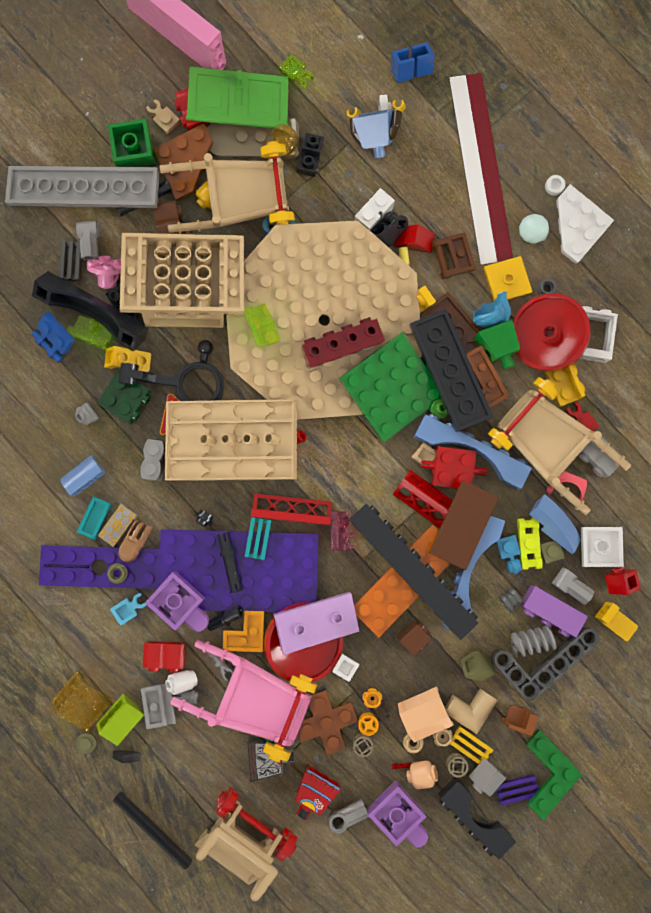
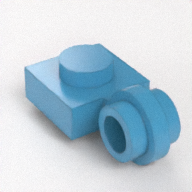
[496,535,522,574]

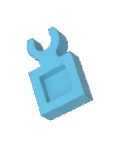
[110,593,147,626]

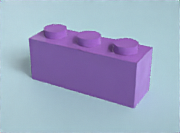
[519,585,588,638]

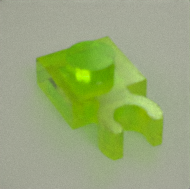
[279,53,314,88]

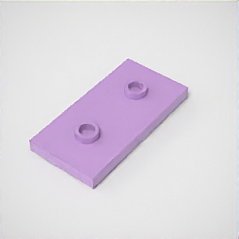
[274,592,359,655]

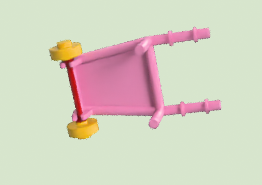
[170,639,317,762]

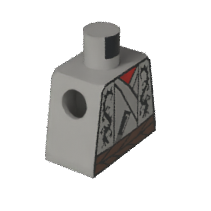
[247,738,294,782]

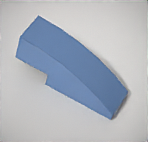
[529,494,581,554]

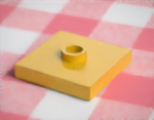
[483,256,532,301]

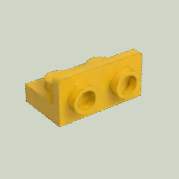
[544,364,585,407]

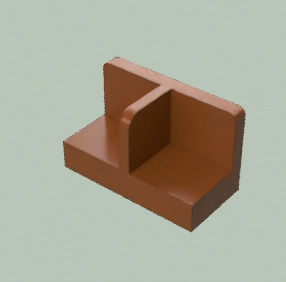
[501,705,539,736]

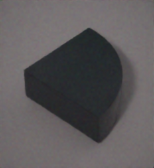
[112,750,141,763]

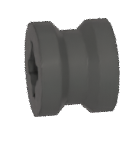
[498,587,523,612]

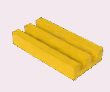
[449,725,493,764]

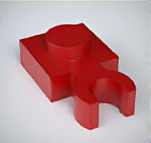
[565,402,600,431]

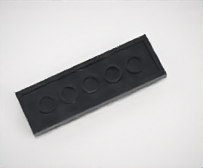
[409,309,493,432]

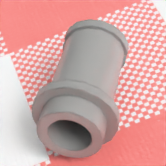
[175,689,199,705]

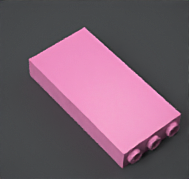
[126,0,226,70]

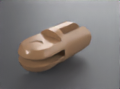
[118,520,153,562]

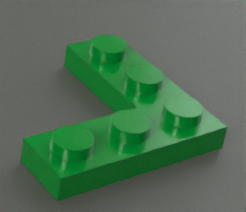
[525,730,583,820]

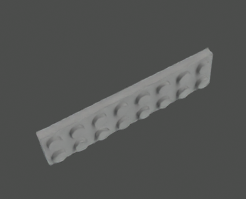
[5,166,160,208]

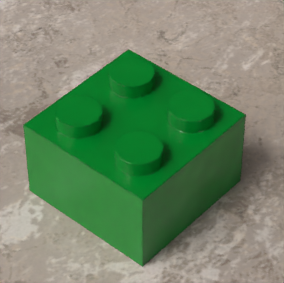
[108,119,156,167]

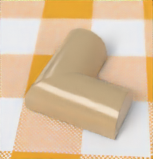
[445,688,498,734]

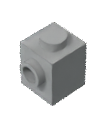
[469,758,506,796]

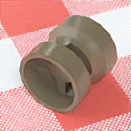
[353,732,373,757]
[445,752,468,778]

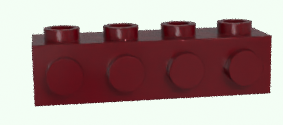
[301,317,385,369]

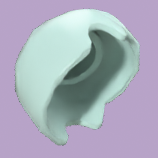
[519,214,549,244]

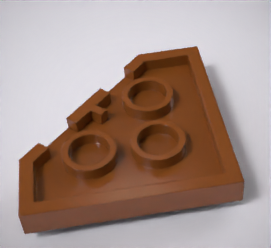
[154,123,213,201]

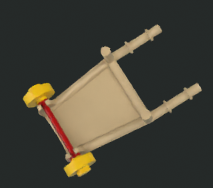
[160,141,295,234]
[488,377,631,515]

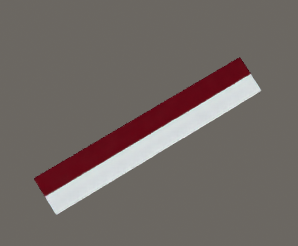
[450,73,513,264]

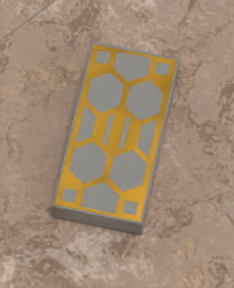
[97,504,138,547]

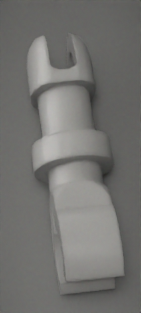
[207,645,234,681]

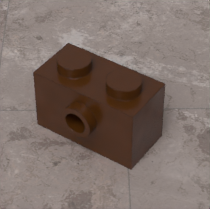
[396,621,431,656]

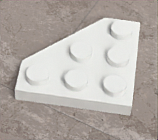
[556,184,614,264]

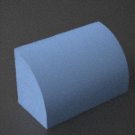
[60,454,107,497]

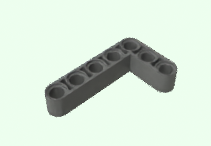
[491,627,599,701]

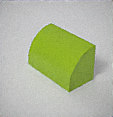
[96,694,144,746]

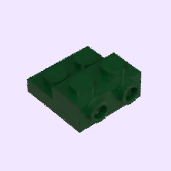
[97,371,152,424]

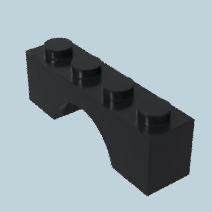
[438,777,516,859]

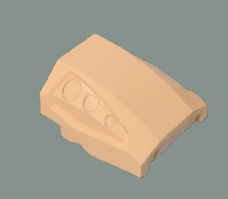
[398,687,454,742]

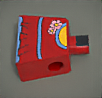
[295,764,341,820]

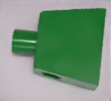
[473,320,520,370]

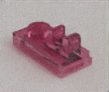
[331,511,354,551]

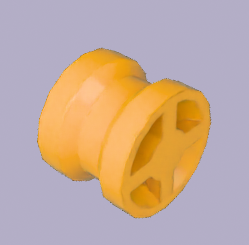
[358,712,379,736]

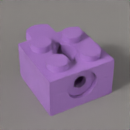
[145,571,209,632]
[367,780,428,848]

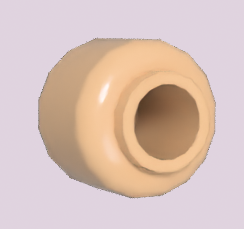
[407,760,438,790]

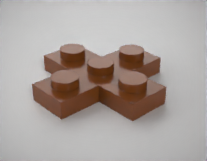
[298,689,358,755]

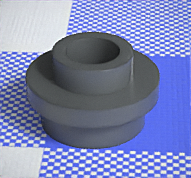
[537,279,557,295]

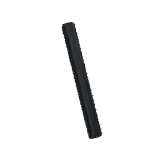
[113,792,192,870]

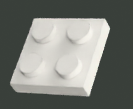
[581,527,624,567]

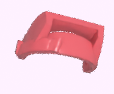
[546,471,587,501]

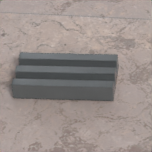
[59,241,81,281]

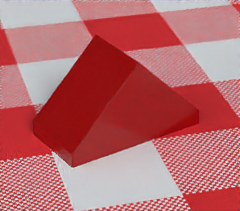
[394,224,435,253]

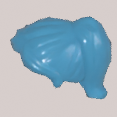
[473,291,511,328]

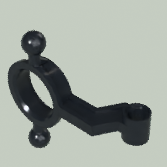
[118,340,224,401]

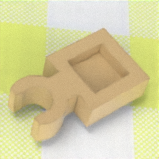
[146,99,181,135]

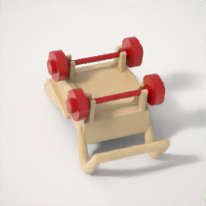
[195,786,298,901]

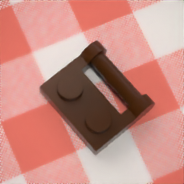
[431,232,476,280]

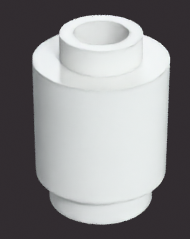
[165,670,197,695]

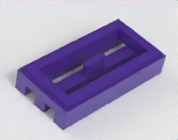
[497,774,538,806]

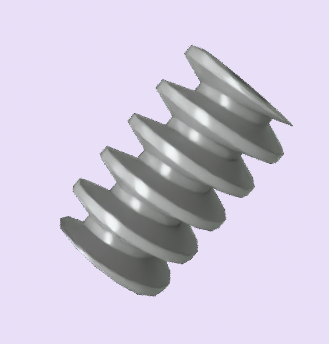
[511,625,556,658]

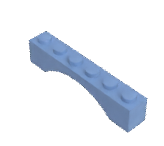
[413,414,532,490]
[441,516,505,635]

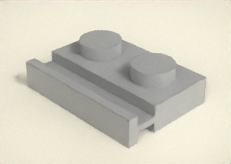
[141,684,176,729]

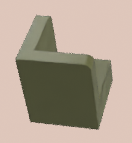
[460,651,496,682]

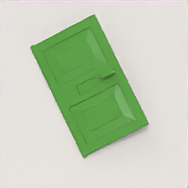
[186,67,288,130]

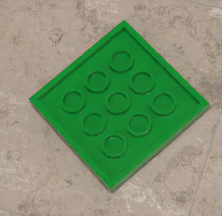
[338,332,441,442]

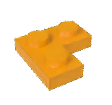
[223,611,264,652]

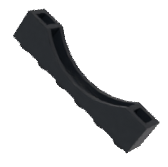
[32,271,149,351]

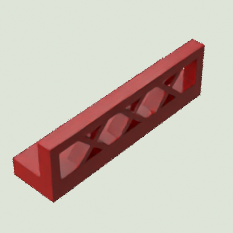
[393,470,452,528]
[251,493,332,525]

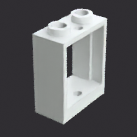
[579,306,618,363]

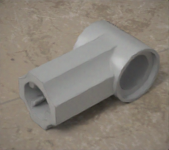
[76,221,100,260]
[551,567,595,605]
[328,799,369,833]

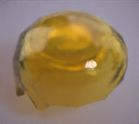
[270,124,298,156]

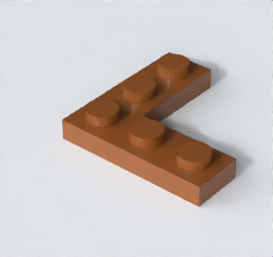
[466,345,509,408]

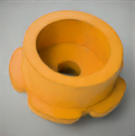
[362,688,382,708]

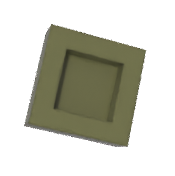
[540,540,565,564]

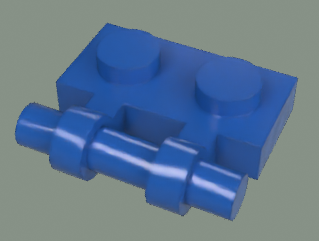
[32,312,75,363]

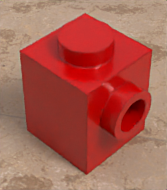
[605,567,641,595]

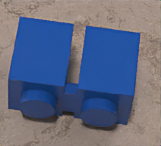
[391,42,434,83]

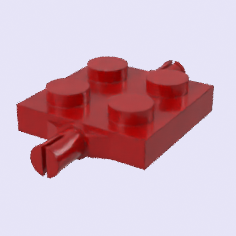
[420,446,487,488]

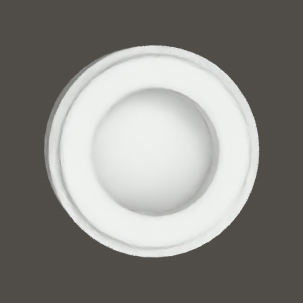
[545,175,565,196]

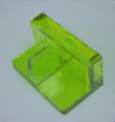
[244,304,280,349]
[67,315,113,350]

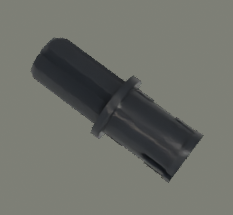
[207,605,245,631]

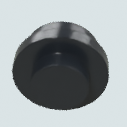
[194,510,213,527]

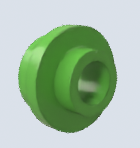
[430,399,448,419]

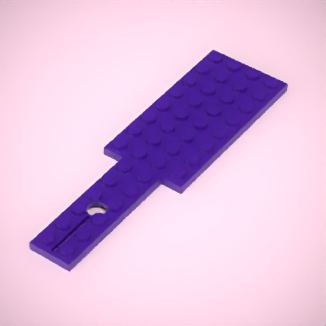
[39,529,319,613]

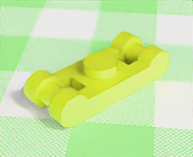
[517,518,542,570]

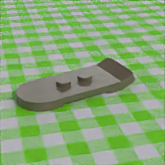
[207,118,299,160]

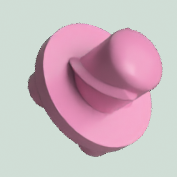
[87,256,121,289]

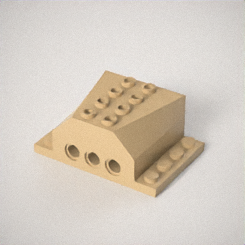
[120,233,244,328]

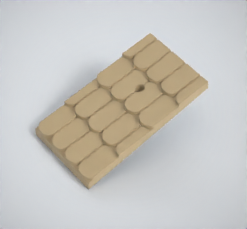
[165,399,297,481]

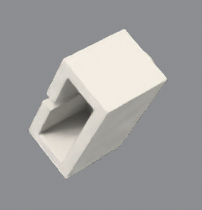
[354,188,395,231]

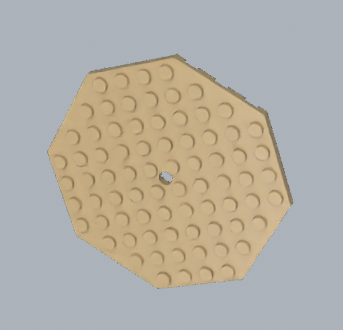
[226,221,422,420]

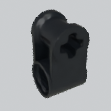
[371,211,408,248]

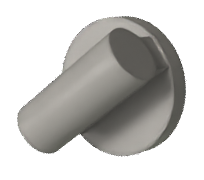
[75,402,99,425]

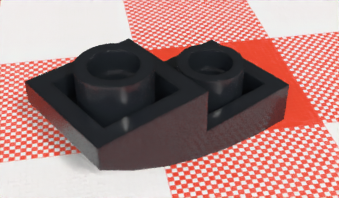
[297,133,324,177]

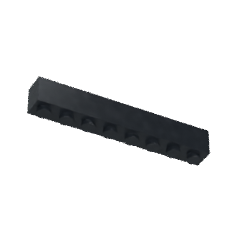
[349,504,478,640]

